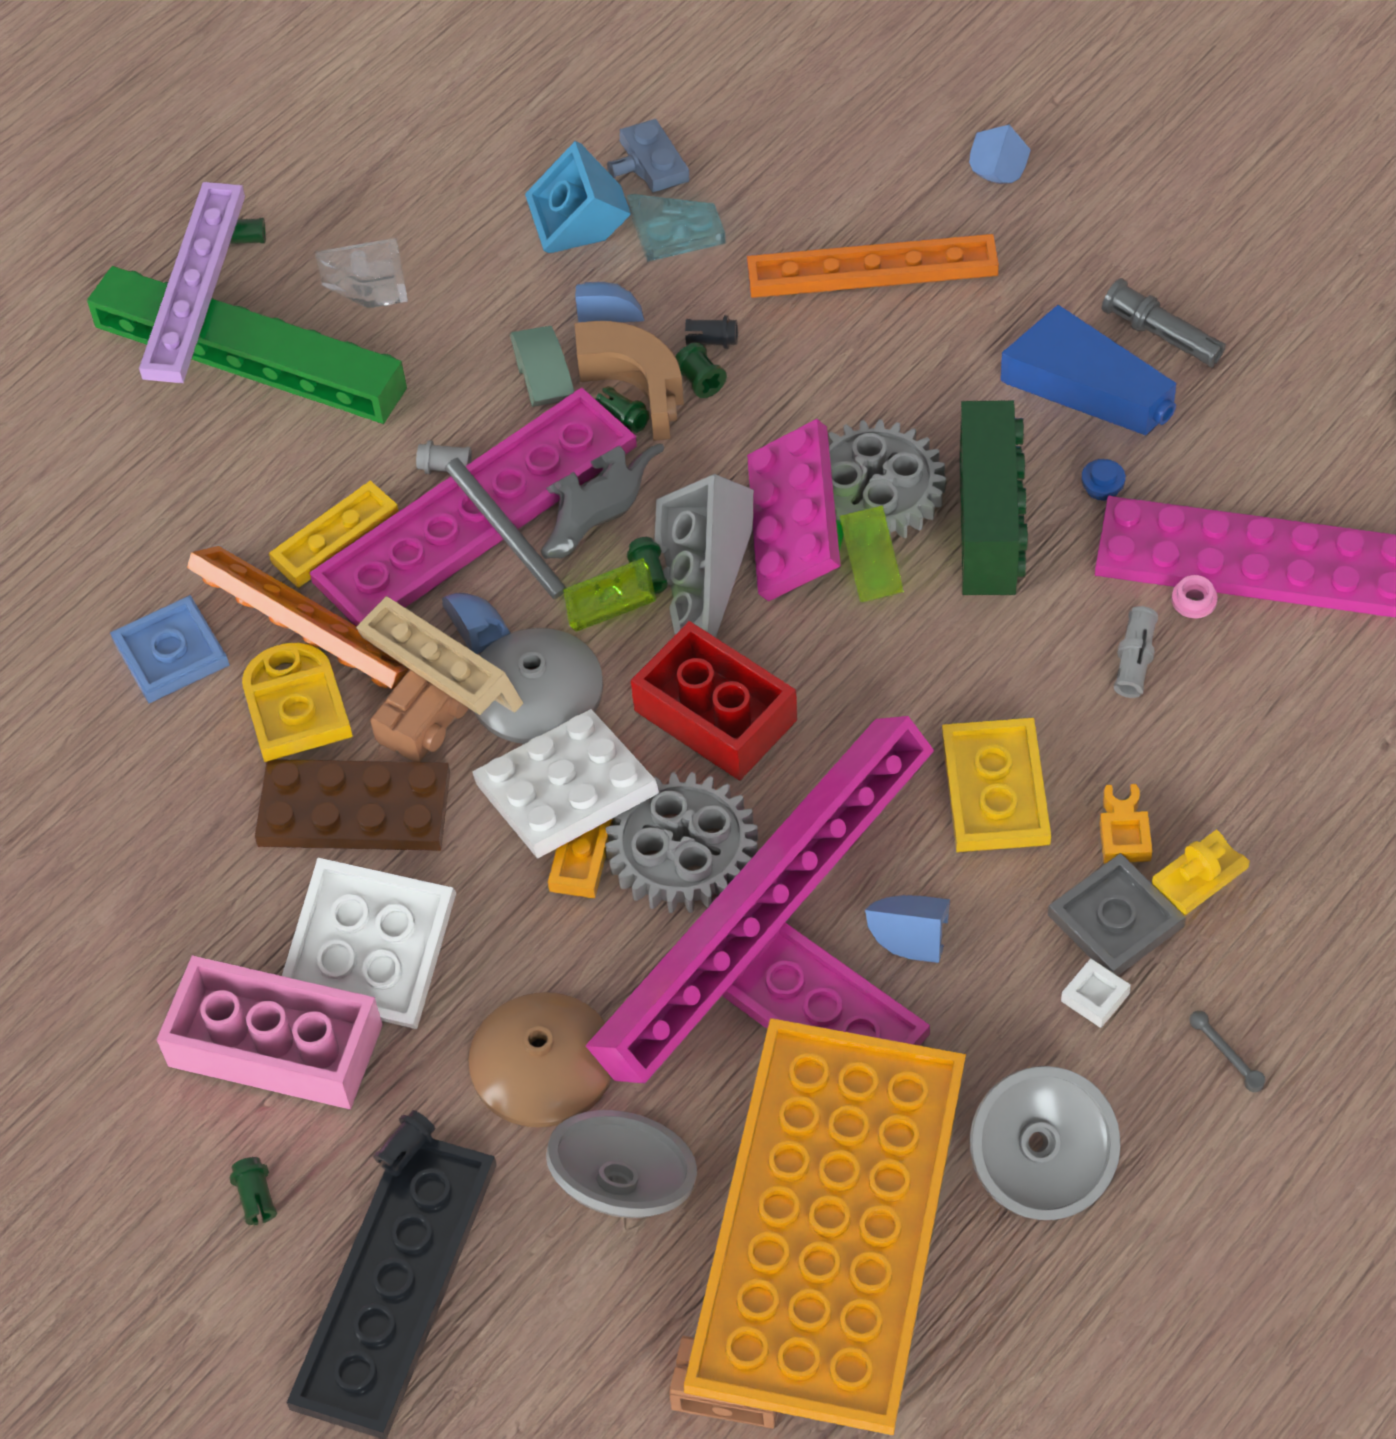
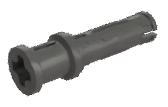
[1101,278,1226,367]

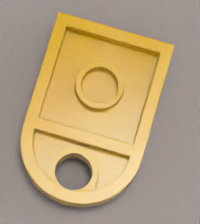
[242,643,353,762]

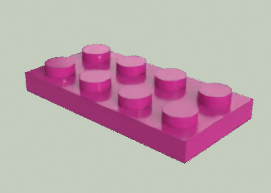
[747,419,841,601]
[722,923,930,1046]

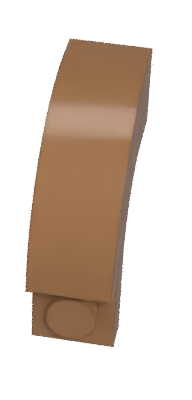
[574,321,684,441]

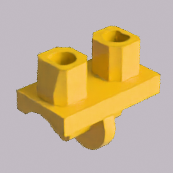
[1152,829,1250,916]

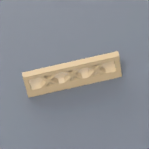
[356,596,523,715]

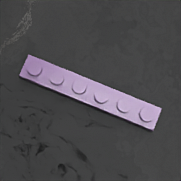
[139,182,245,383]

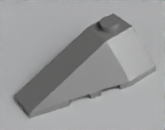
[655,474,754,637]

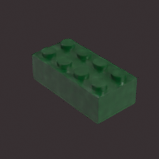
[959,400,1028,595]

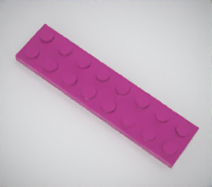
[310,387,637,626]
[1095,496,1396,618]

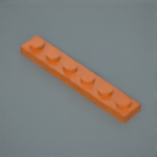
[747,234,999,298]
[187,546,410,689]

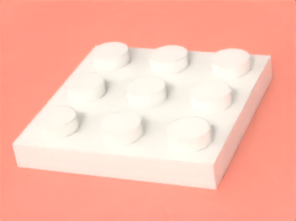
[472,709,659,859]
[282,858,456,1029]

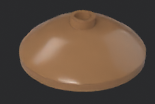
[469,992,612,1128]

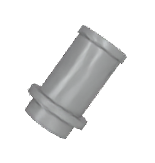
[416,440,472,475]

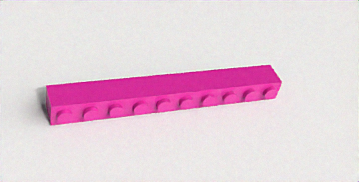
[586,716,934,1084]

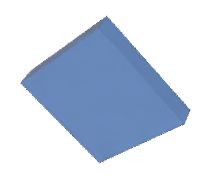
[110,595,229,704]

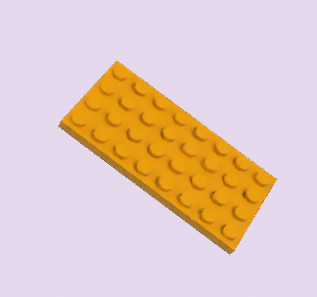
[684,1018,966,1435]

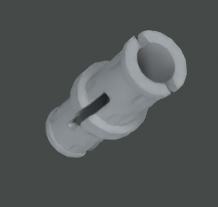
[1114,606,1158,698]

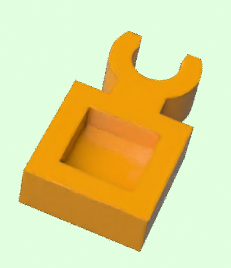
[1099,784,1153,863]

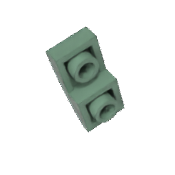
[510,326,574,407]

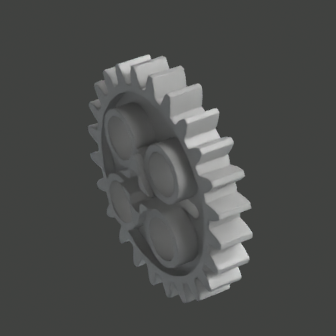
[828,419,946,543]
[605,772,758,913]

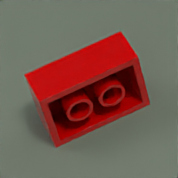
[631,621,797,781]

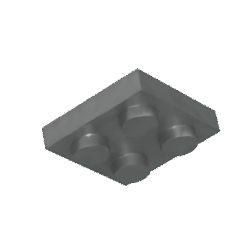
[1048,853,1186,976]

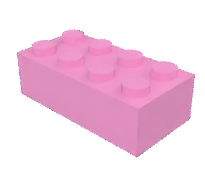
[157,956,383,1110]

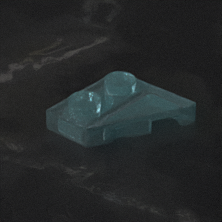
[627,194,726,262]

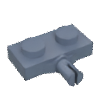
[607,119,689,193]

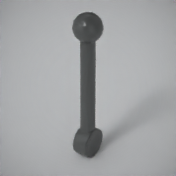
[1189,1010,1266,1092]

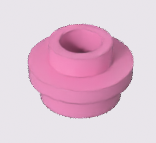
[1172,575,1217,618]

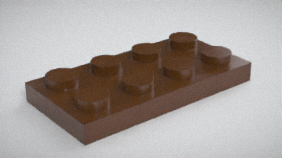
[255,759,450,851]

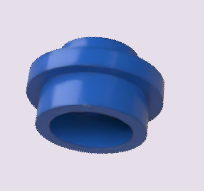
[1081,459,1126,501]

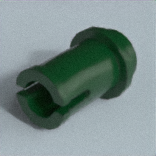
[228,218,266,248]
[595,386,650,433]
[627,537,668,596]
[229,1157,277,1225]

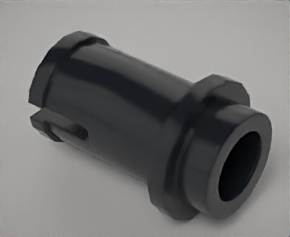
[685,315,738,349]
[373,1110,435,1177]

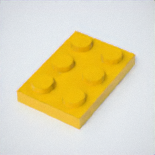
[942,718,1051,852]

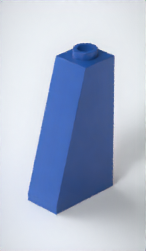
[1000,305,1177,436]

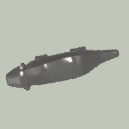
[541,443,664,559]

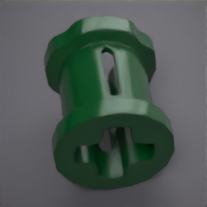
[675,343,727,398]

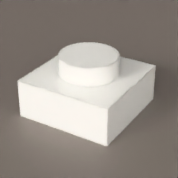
[1061,959,1131,1028]

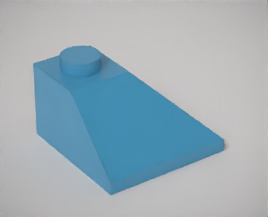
[525,141,631,253]

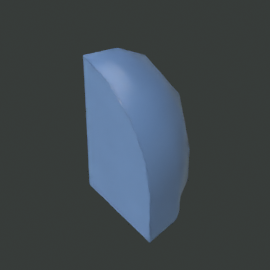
[969,124,1031,184]
[575,282,645,322]
[442,593,510,654]
[865,895,950,963]

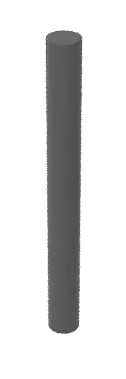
[445,457,567,599]

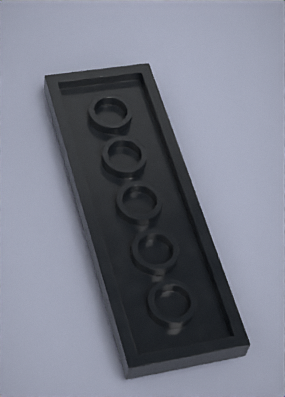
[286,1139,497,1439]

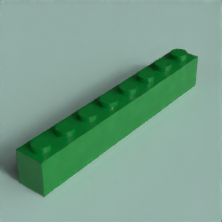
[87,266,407,424]

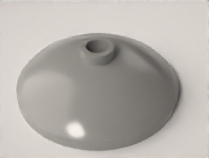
[473,628,603,744]
[970,1066,1120,1220]
[546,1110,697,1218]

